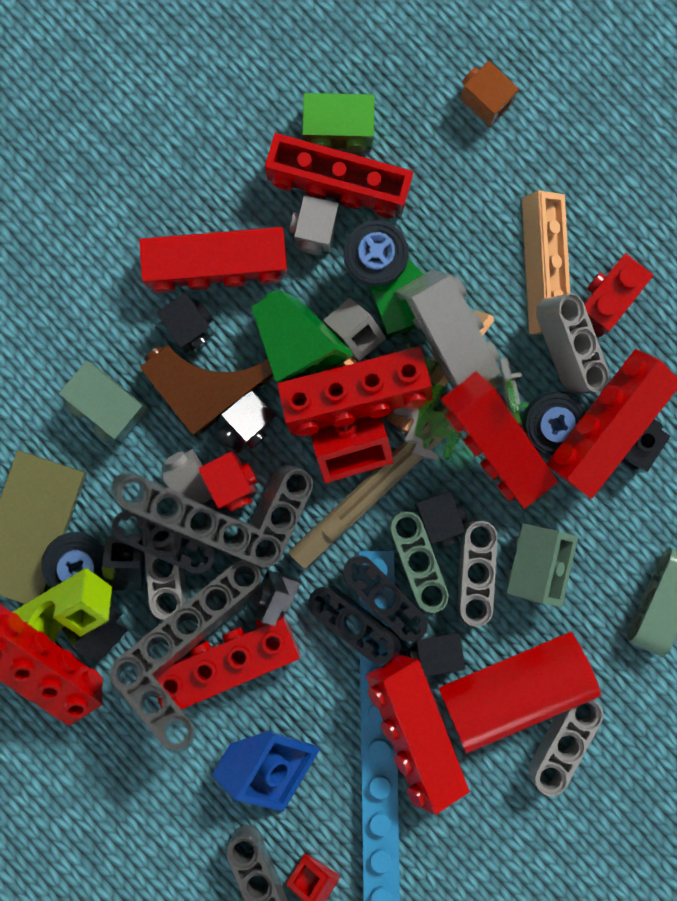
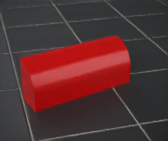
[439,631,602,754]

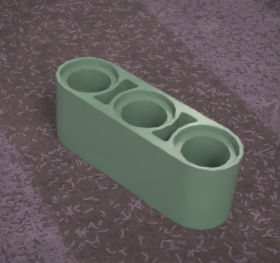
[389,511,449,613]
[627,547,677,657]

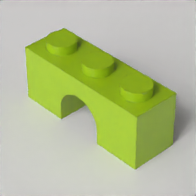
[13,568,112,643]

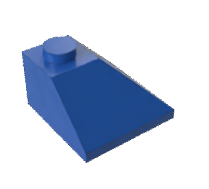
[212,731,320,812]

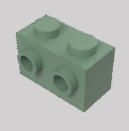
[59,360,149,442]
[507,523,578,607]

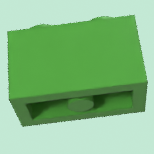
[302,93,375,153]

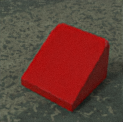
[285,854,340,901]

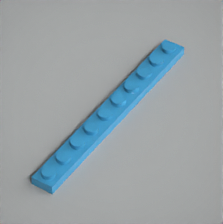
[358,550,400,901]

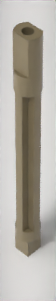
[288,378,499,569]

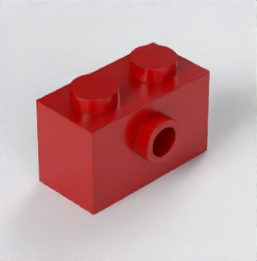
[583,253,654,338]
[311,416,394,483]
[198,451,258,512]

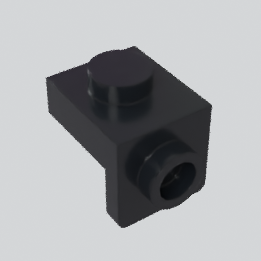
[254,570,300,626]

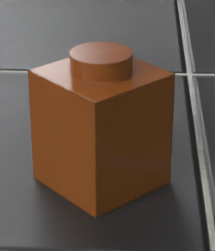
[460,60,519,127]

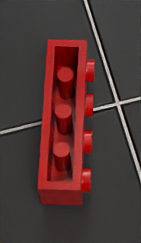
[265,133,414,219]
[139,227,288,293]
[277,346,433,436]
[546,349,677,499]
[440,371,558,509]
[0,604,103,726]
[156,614,301,710]
[365,655,470,815]

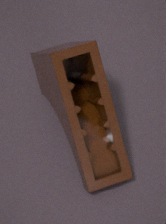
[140,345,274,437]

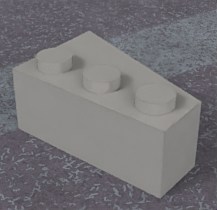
[395,270,502,389]

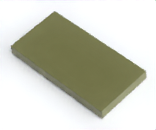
[0,450,87,604]

